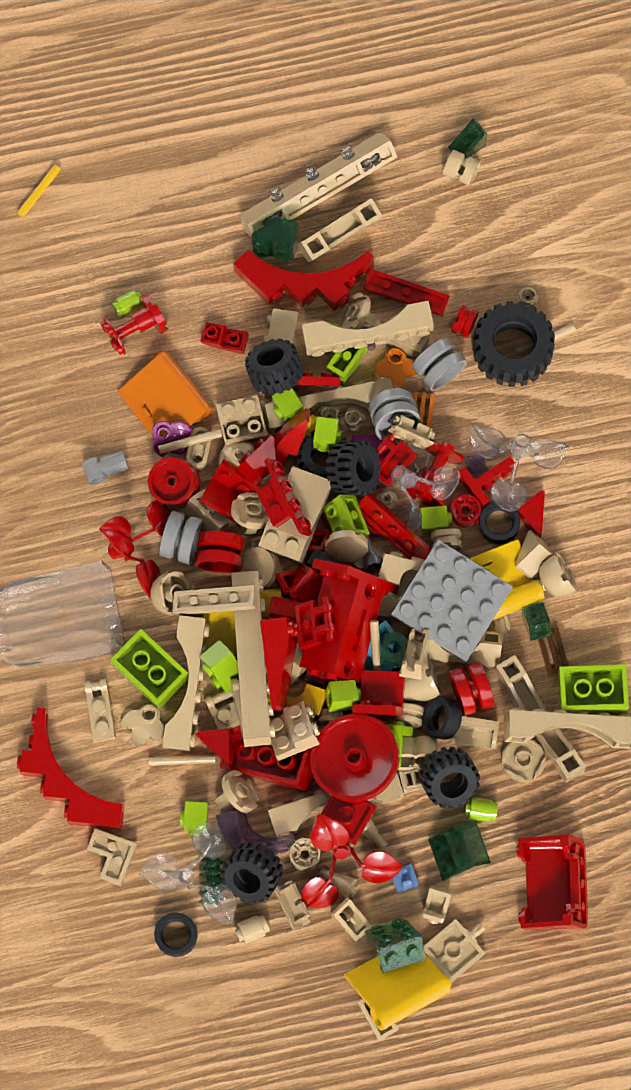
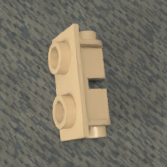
[388,415,435,449]
[274,880,311,930]

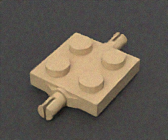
[421,919,486,983]

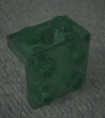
[365,919,425,973]

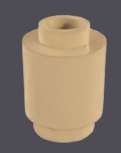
[235,915,270,944]

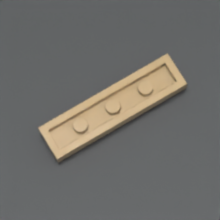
[172,585,258,615]

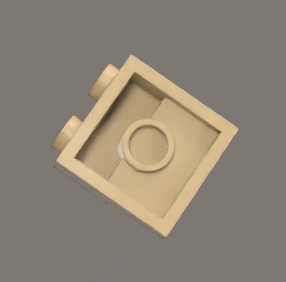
[270,700,320,761]

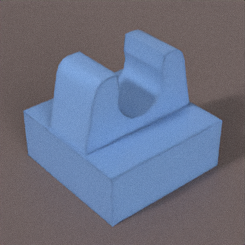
[392,864,419,893]

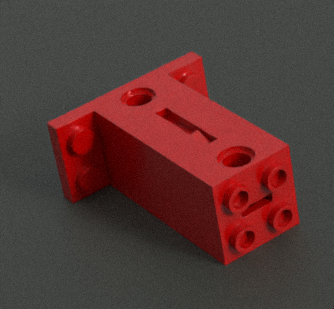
[299,559,399,683]

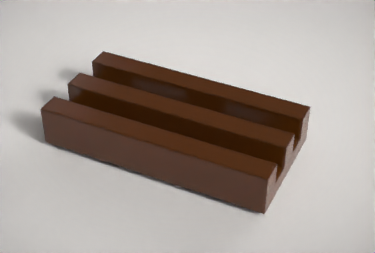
[536,627,569,675]

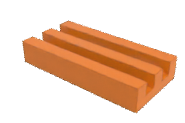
[413,391,435,428]

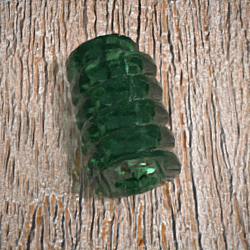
[199,857,227,905]

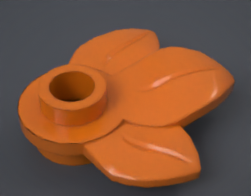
[375,348,417,388]

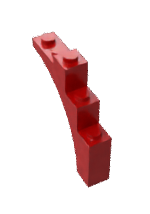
[233,250,374,311]
[17,707,125,830]

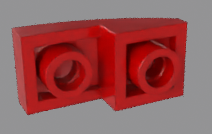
[200,322,249,354]

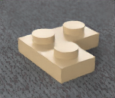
[87,829,137,886]

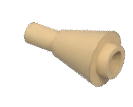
[362,819,388,849]
[319,867,359,898]

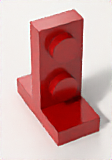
[457,456,515,510]

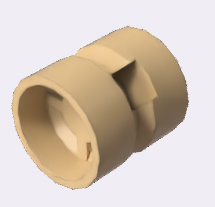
[443,150,481,186]

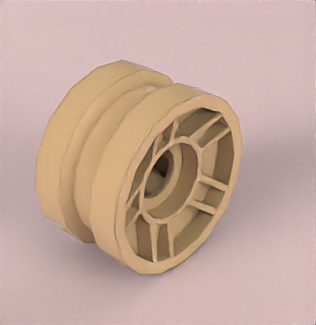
[431,529,463,551]
[391,703,424,728]
[289,838,321,871]

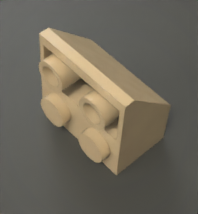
[216,395,267,446]

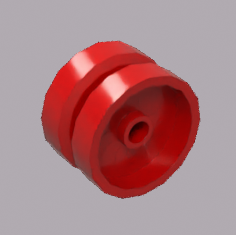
[148,457,201,506]
[195,531,245,573]
[449,661,495,717]

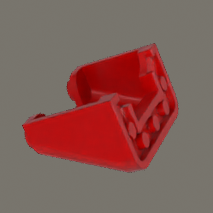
[516,834,588,930]

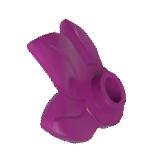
[152,421,192,457]

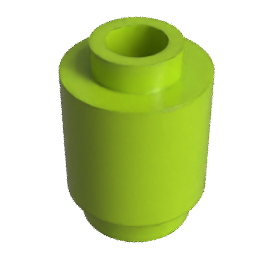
[112,290,143,318]
[464,797,498,822]

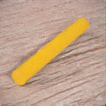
[17,164,61,218]

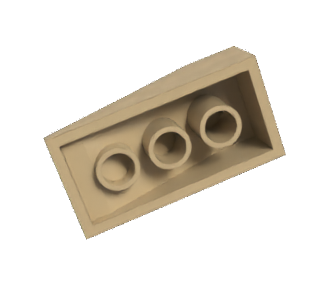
[258,466,331,563]

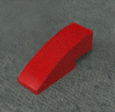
[274,408,310,467]

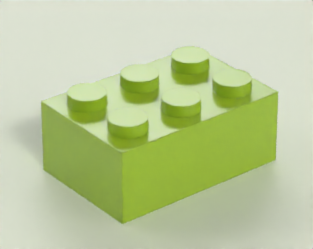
[110,629,189,710]
[558,664,629,715]

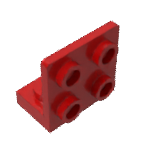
[200,459,260,522]
[353,670,405,717]

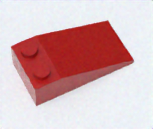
[260,617,298,712]
[220,726,313,792]

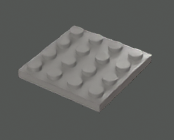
[391,540,513,662]

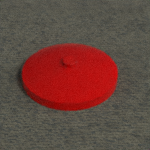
[310,714,400,803]

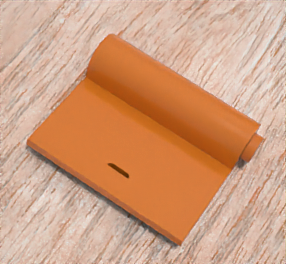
[117,350,214,436]

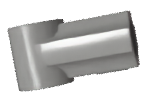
[82,451,128,485]

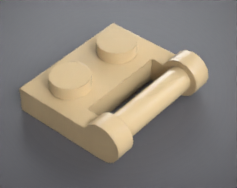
[204,690,240,730]

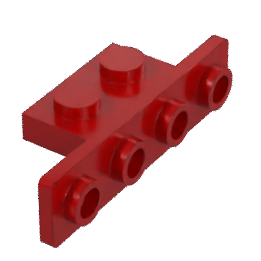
[256,458,313,536]

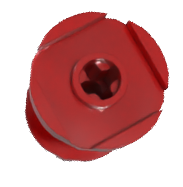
[100,293,169,355]
[403,440,465,507]

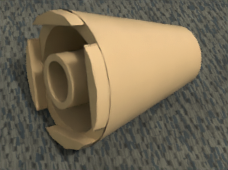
[404,658,443,703]

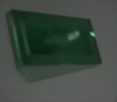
[448,118,487,159]

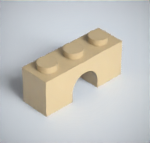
[378,551,425,587]

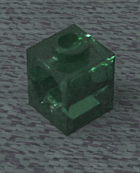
[522,602,552,641]
[380,632,407,668]

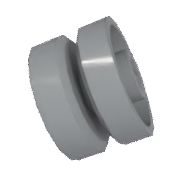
[412,337,467,391]
[368,388,421,443]
[160,511,203,565]

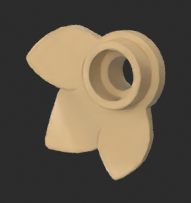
[121,704,164,746]

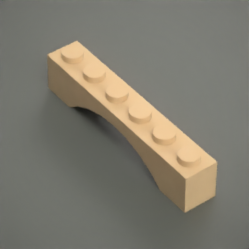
[302,301,434,357]
[265,377,393,435]
[162,615,210,752]
[495,655,586,783]
[504,707,631,749]
[268,773,404,839]

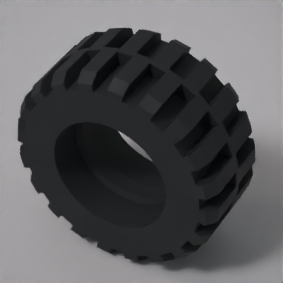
[472,301,555,387]

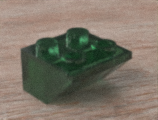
[251,218,300,261]
[428,821,491,881]

